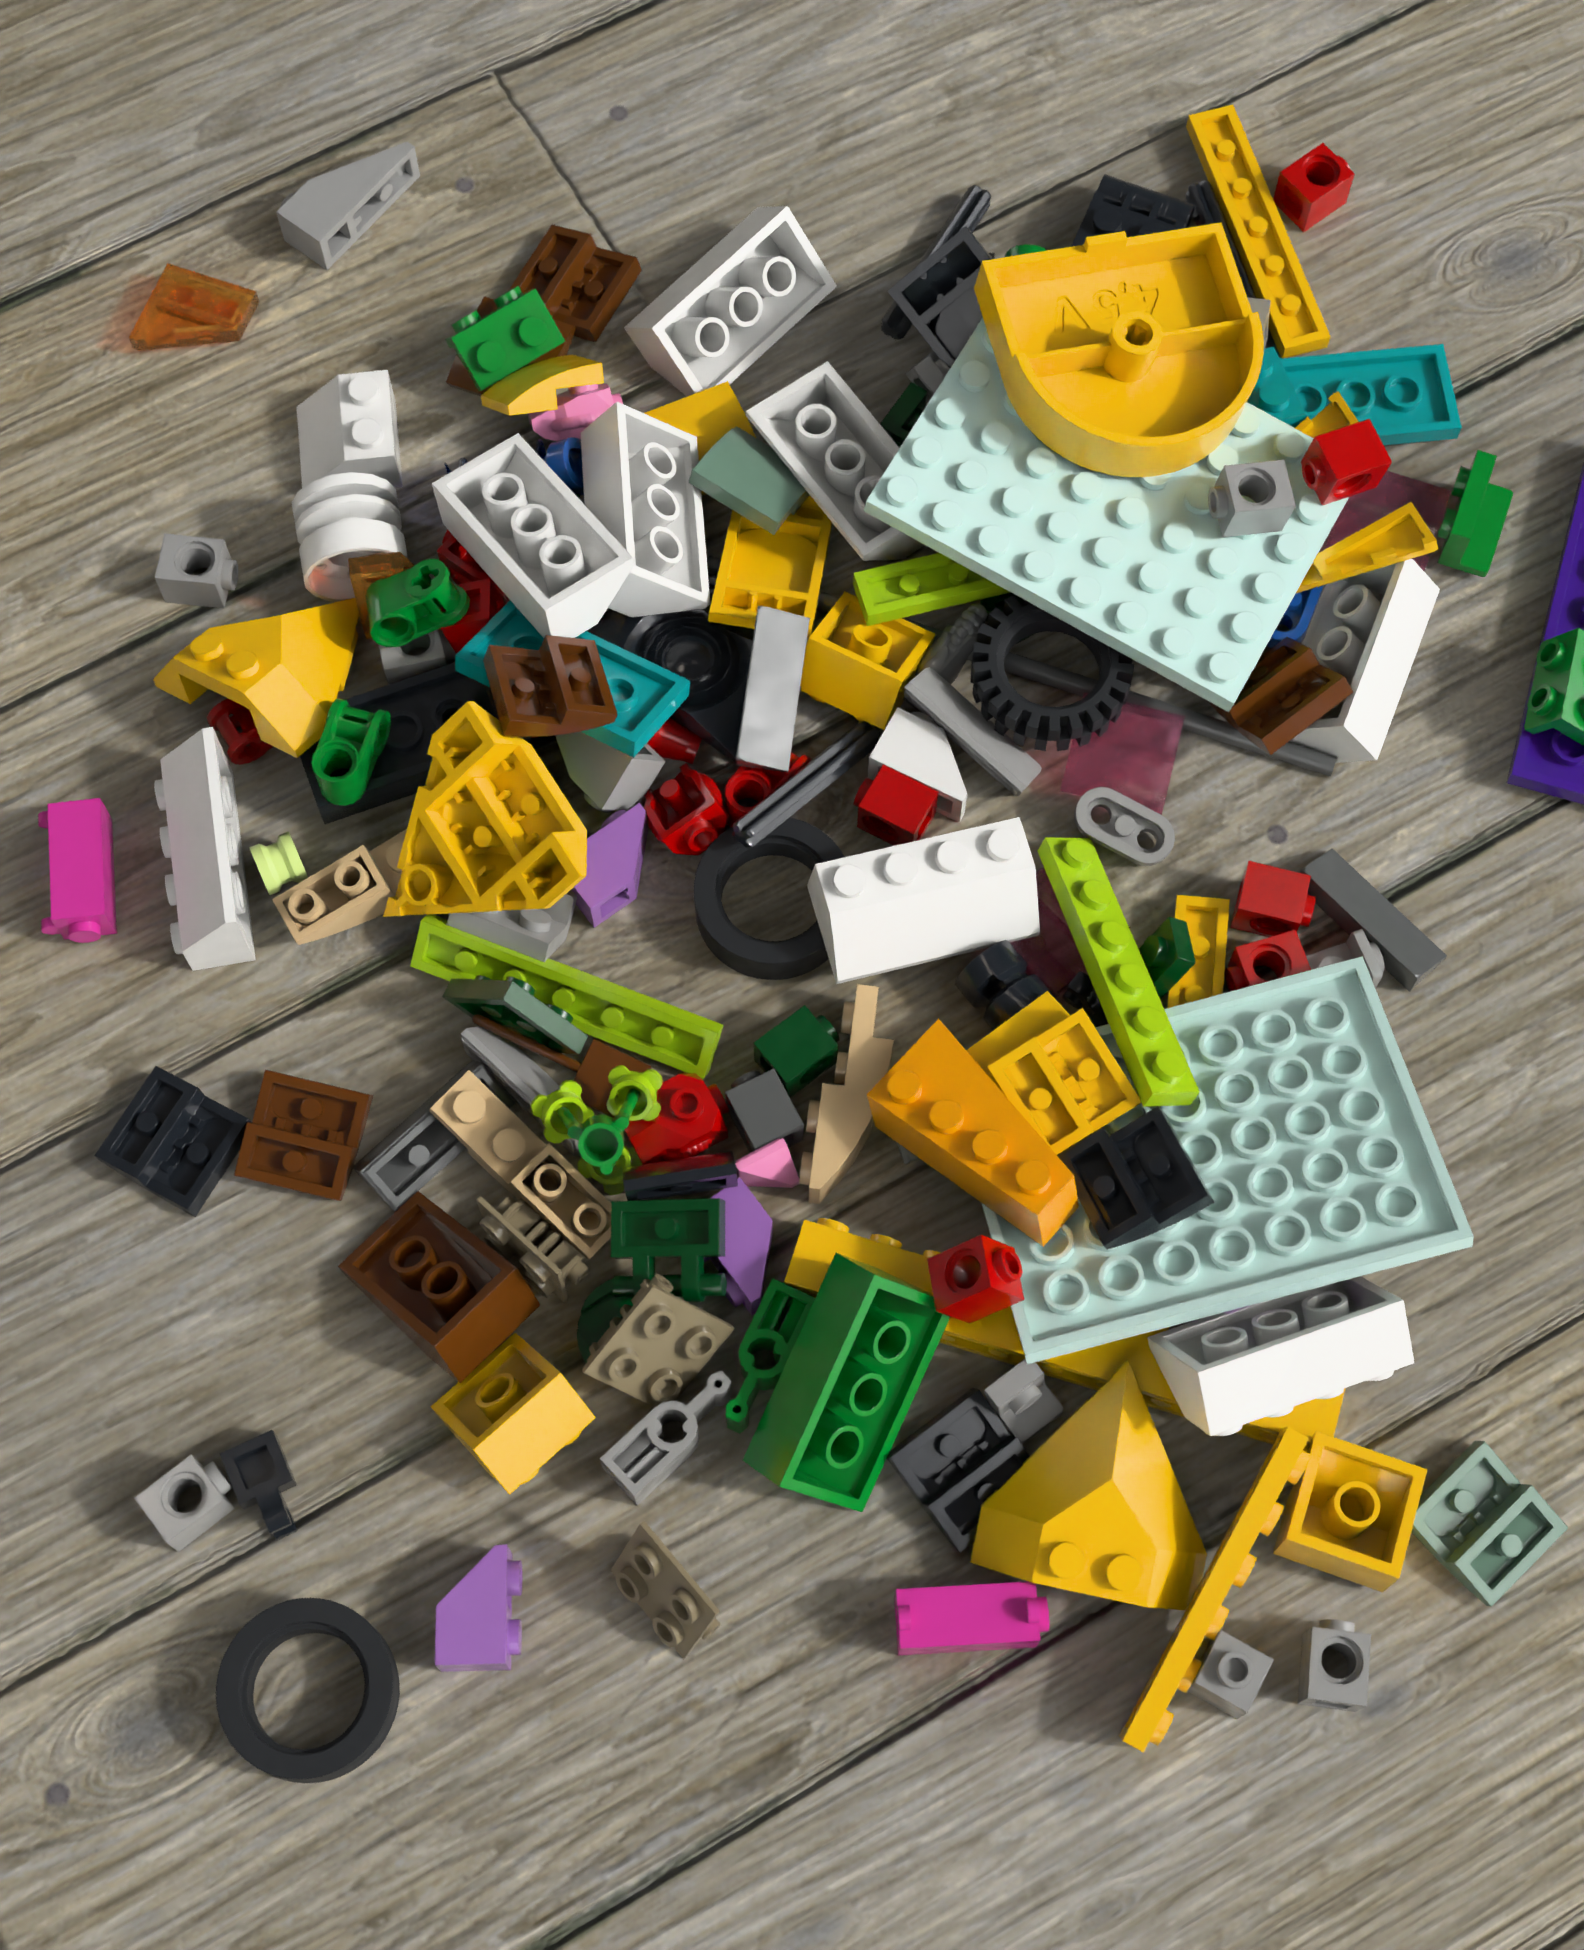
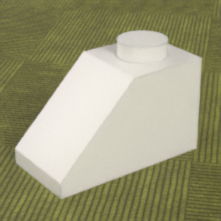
[868,707,967,823]

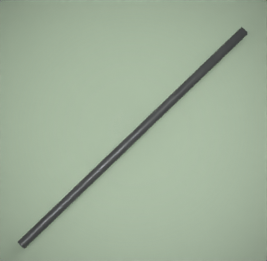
[707,556,1337,776]

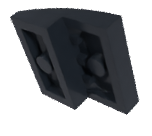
[94,1066,251,1217]
[1057,1106,1215,1249]
[623,1151,738,1201]
[887,1388,1030,1552]

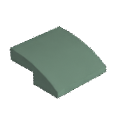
[688,426,810,535]
[1411,1441,1568,1607]

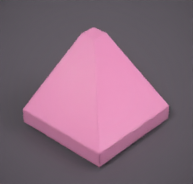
[735,1138,799,1188]

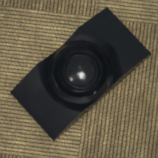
[888,226,993,368]
[588,609,801,764]

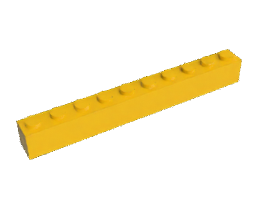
[784,1218,1346,1452]

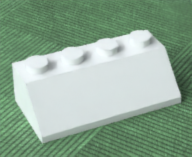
[624,206,837,396]
[746,361,925,561]
[580,402,710,617]
[432,433,635,638]
[1289,559,1440,763]
[154,727,256,971]
[807,817,1040,984]
[1147,1276,1414,1436]

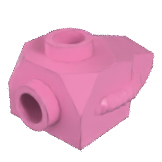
[528,384,623,441]

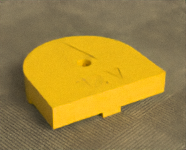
[974,223,1264,477]

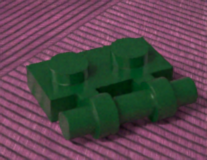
[611,1198,727,1302]

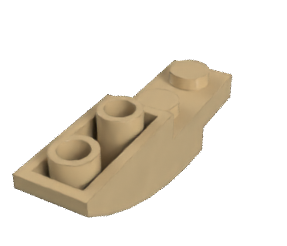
[272,829,407,945]
[799,984,894,1204]
[429,1070,611,1260]

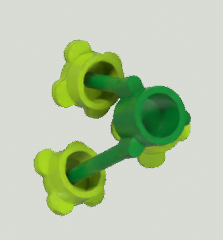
[531,1065,663,1195]

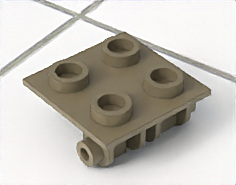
[477,1196,590,1303]
[582,1274,735,1407]
[610,1521,721,1659]

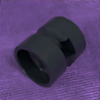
[955,940,1056,1030]

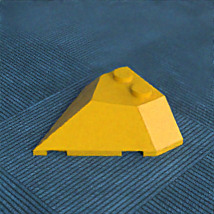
[153,595,367,758]
[383,701,587,917]
[970,1360,1207,1610]

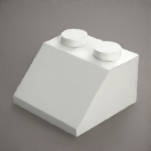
[297,370,403,488]

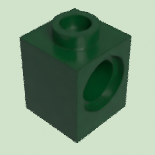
[753,1005,840,1097]

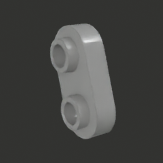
[1074,787,1175,866]

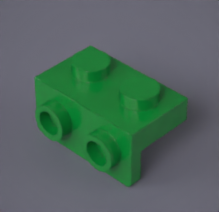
[445,285,565,391]
[1437,450,1513,577]
[1524,628,1584,746]

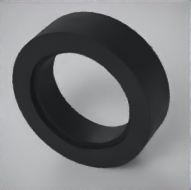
[694,817,845,980]
[216,1598,400,1783]

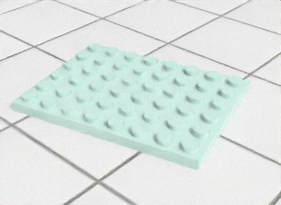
[864,318,1349,712]
[981,956,1474,1364]

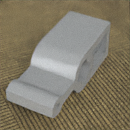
[600,1371,732,1506]

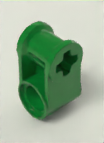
[366,558,470,647]
[311,698,391,806]

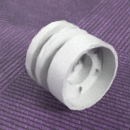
[292,472,409,602]

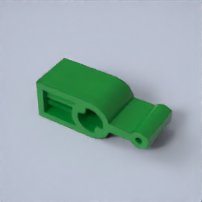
[726,1278,815,1434]

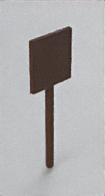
[472,1014,652,1118]

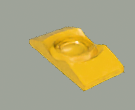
[708,495,833,638]

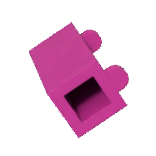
[38,798,117,943]
[894,1582,1049,1656]

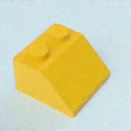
[801,591,936,730]
[430,1332,596,1495]
[1273,1431,1427,1592]

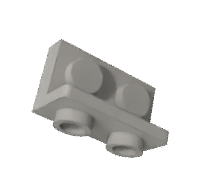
[447,891,577,962]

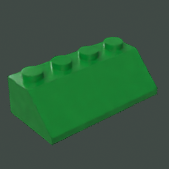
[742,1252,950,1512]

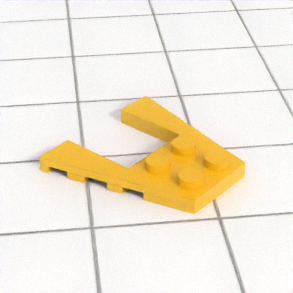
[1295,391,1438,593]

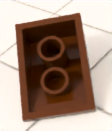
[338,1191,541,1383]

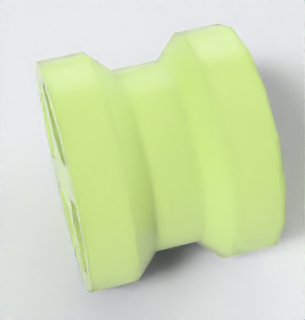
[249,832,308,895]

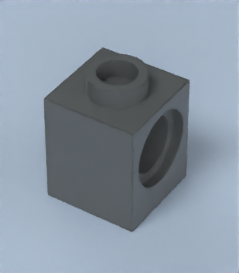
[725,1069,804,1153]

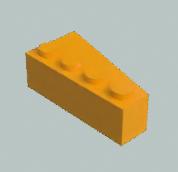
[866,1018,1079,1247]

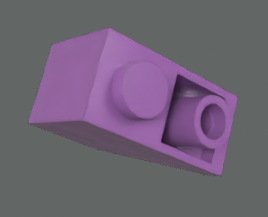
[570,803,648,928]
[704,1177,773,1316]
[435,1545,523,1672]

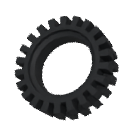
[971,595,1134,751]

